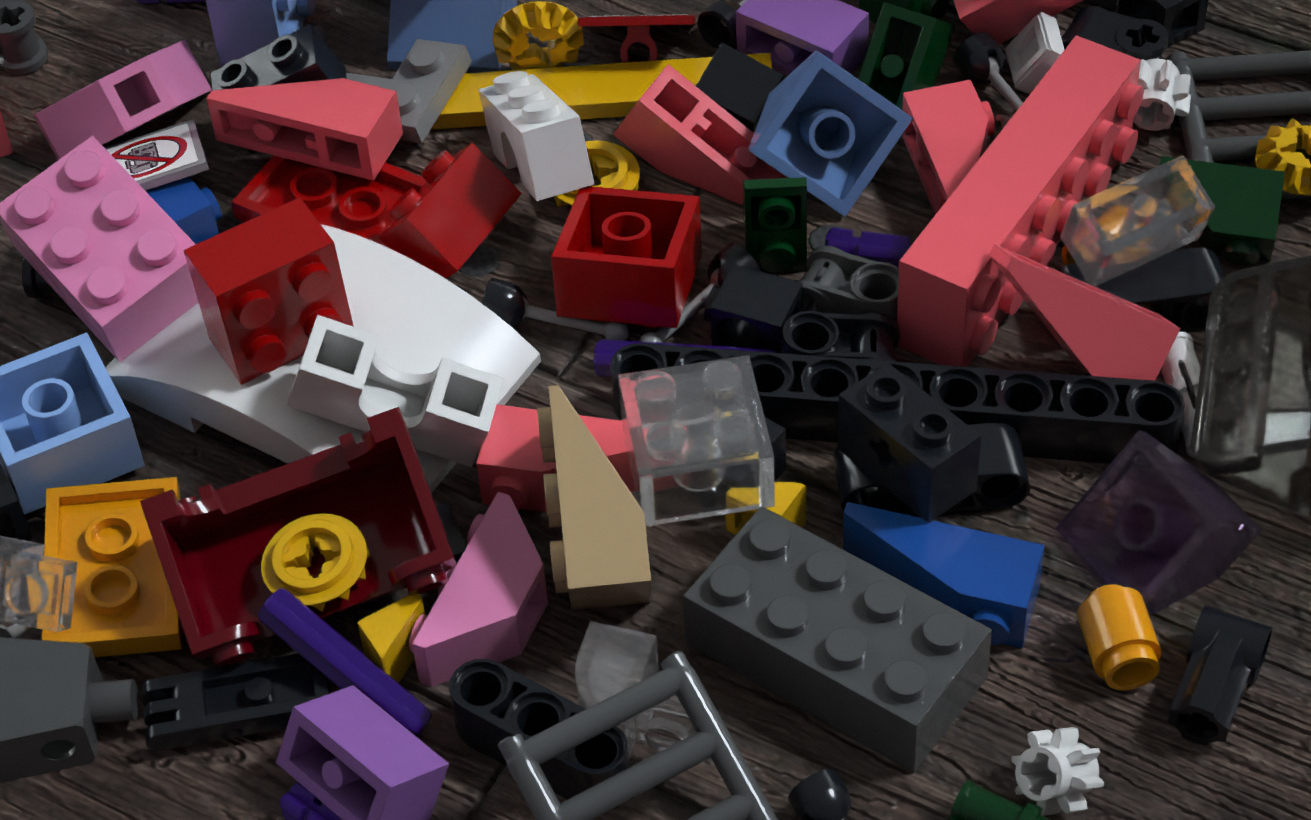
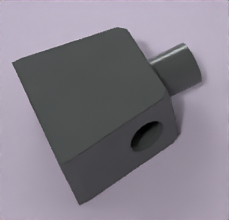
[0,637,138,783]

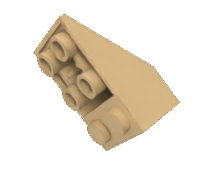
[537,385,651,610]

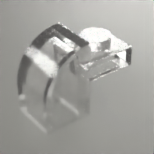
[0,536,78,632]
[575,621,697,760]

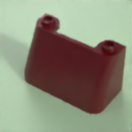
[140,407,456,667]

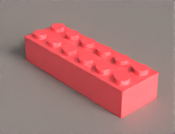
[897,35,1144,367]

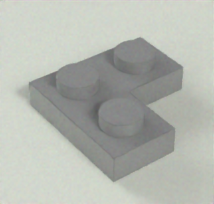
[346,39,472,143]

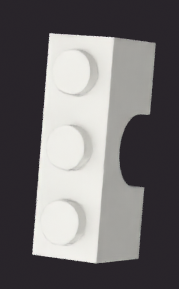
[478,71,594,201]
[286,315,504,467]

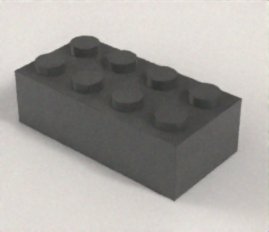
[683,506,992,773]

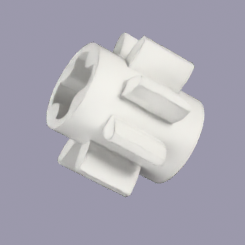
[1133,58,1191,131]
[1011,727,1104,816]

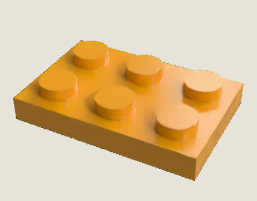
[42,477,182,658]

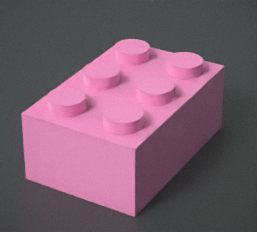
[0,135,199,362]

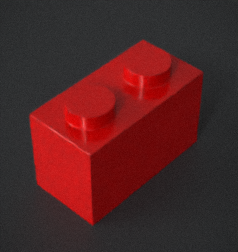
[379,143,522,279]

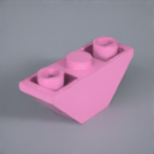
[33,39,212,160]
[409,492,548,687]

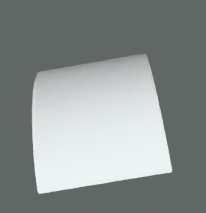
[105,224,541,493]

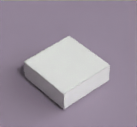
[1005,11,1065,94]

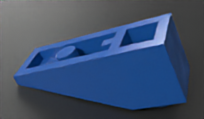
[843,502,1045,649]

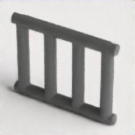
[1166,50,1311,200]
[498,651,778,820]

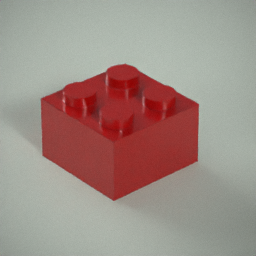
[551,186,702,328]
[183,197,354,385]

